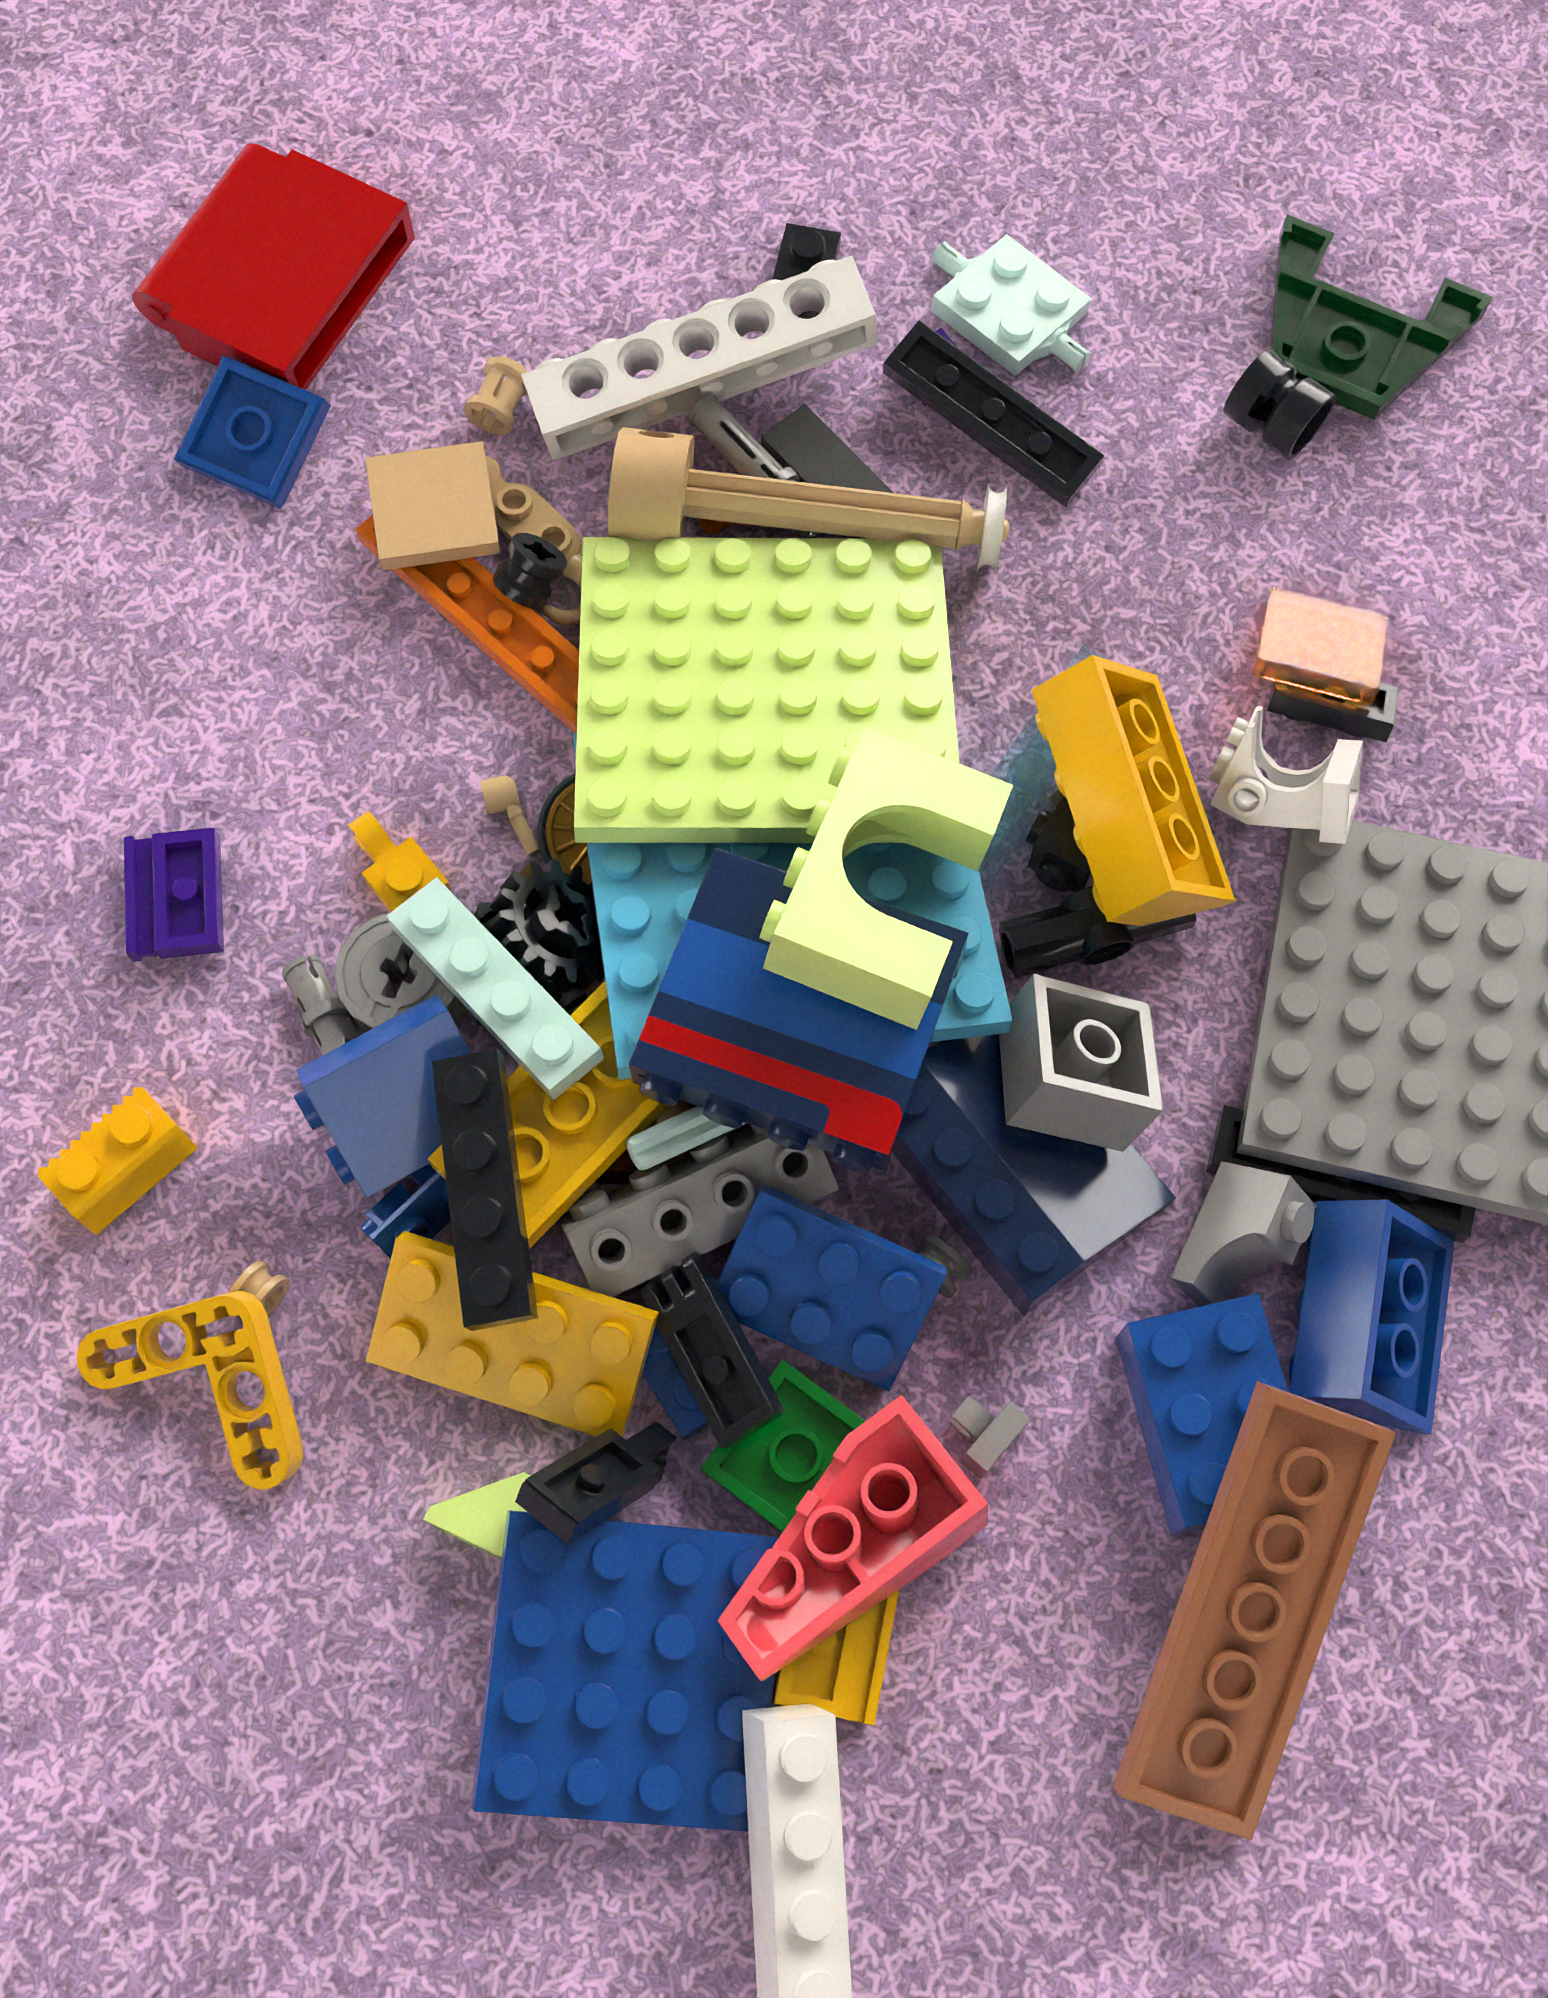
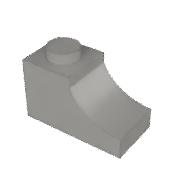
[1171,1161,1316,1306]

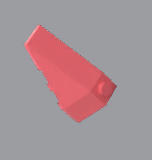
[717,1395,988,1682]

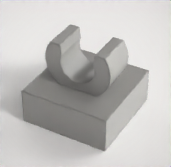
[948,1396,1031,1479]

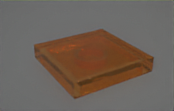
[1252,587,1388,705]

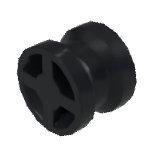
[493,533,567,608]

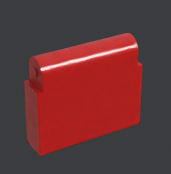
[132,143,415,390]

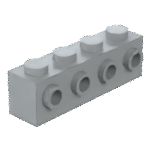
[558,1124,839,1297]

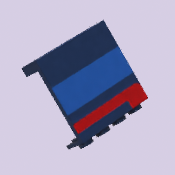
[628,848,969,1173]

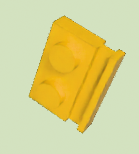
[772,1590,899,1726]

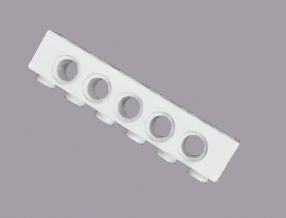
[521,255,878,460]

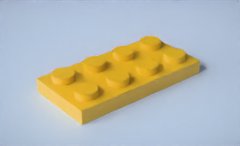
[427,981,668,1249]
[366,1231,659,1437]

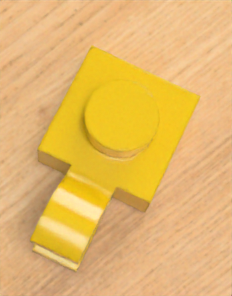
[348,811,451,913]

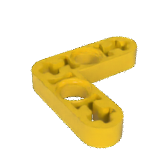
[77,1291,304,1490]

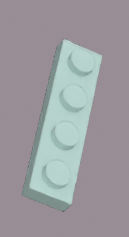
[386,877,604,1101]

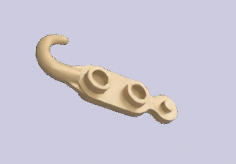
[486,456,583,626]

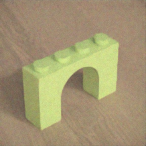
[759,726,1013,1030]

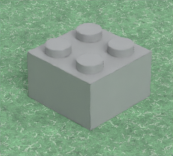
[999,974,1163,1152]

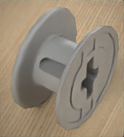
[334,913,467,1034]

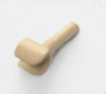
[480,775,540,856]

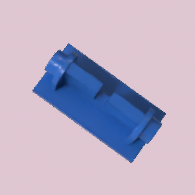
[359,1164,451,1260]

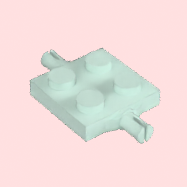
[930,234,1092,376]

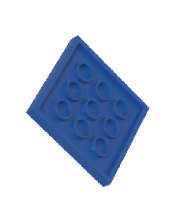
[471,1510,779,1832]

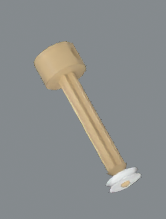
[608,427,1010,574]

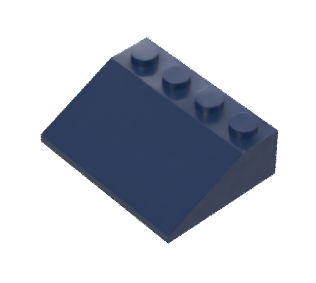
[891,1034,1176,1317]

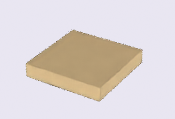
[365,441,501,570]

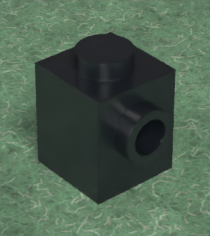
[1025,796,1093,892]

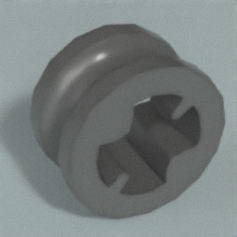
[918,1234,972,1298]

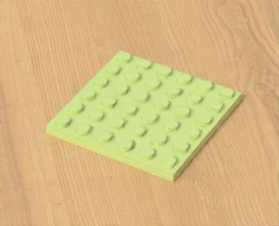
[574,537,959,843]

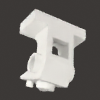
[1208,706,1363,844]

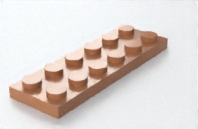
[1112,1381,1396,1841]

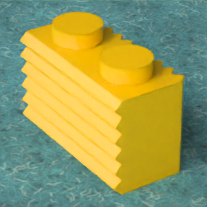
[38,1087,198,1235]

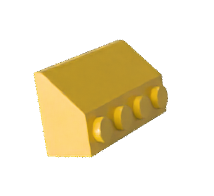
[1031,655,1236,926]

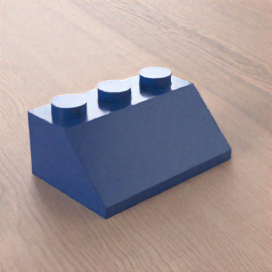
[1289,1199,1455,1435]

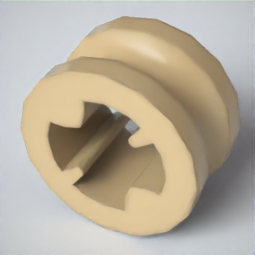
[229,1260,290,1318]

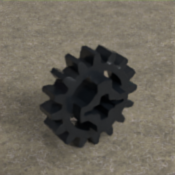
[488,859,605,995]

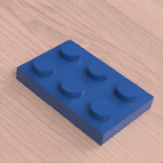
[717,1183,947,1392]

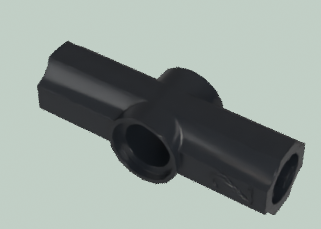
[998,886,1197,978]

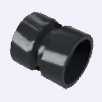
[1223,349,1336,460]

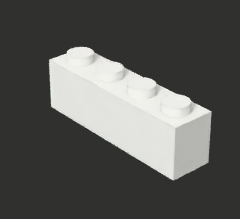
[742,1703,852,1998]

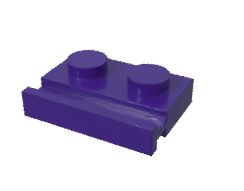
[124,828,224,962]

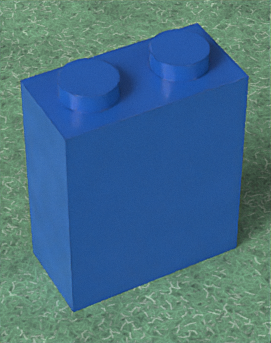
[294,995,471,1198]

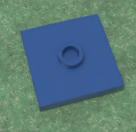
[174,355,331,509]

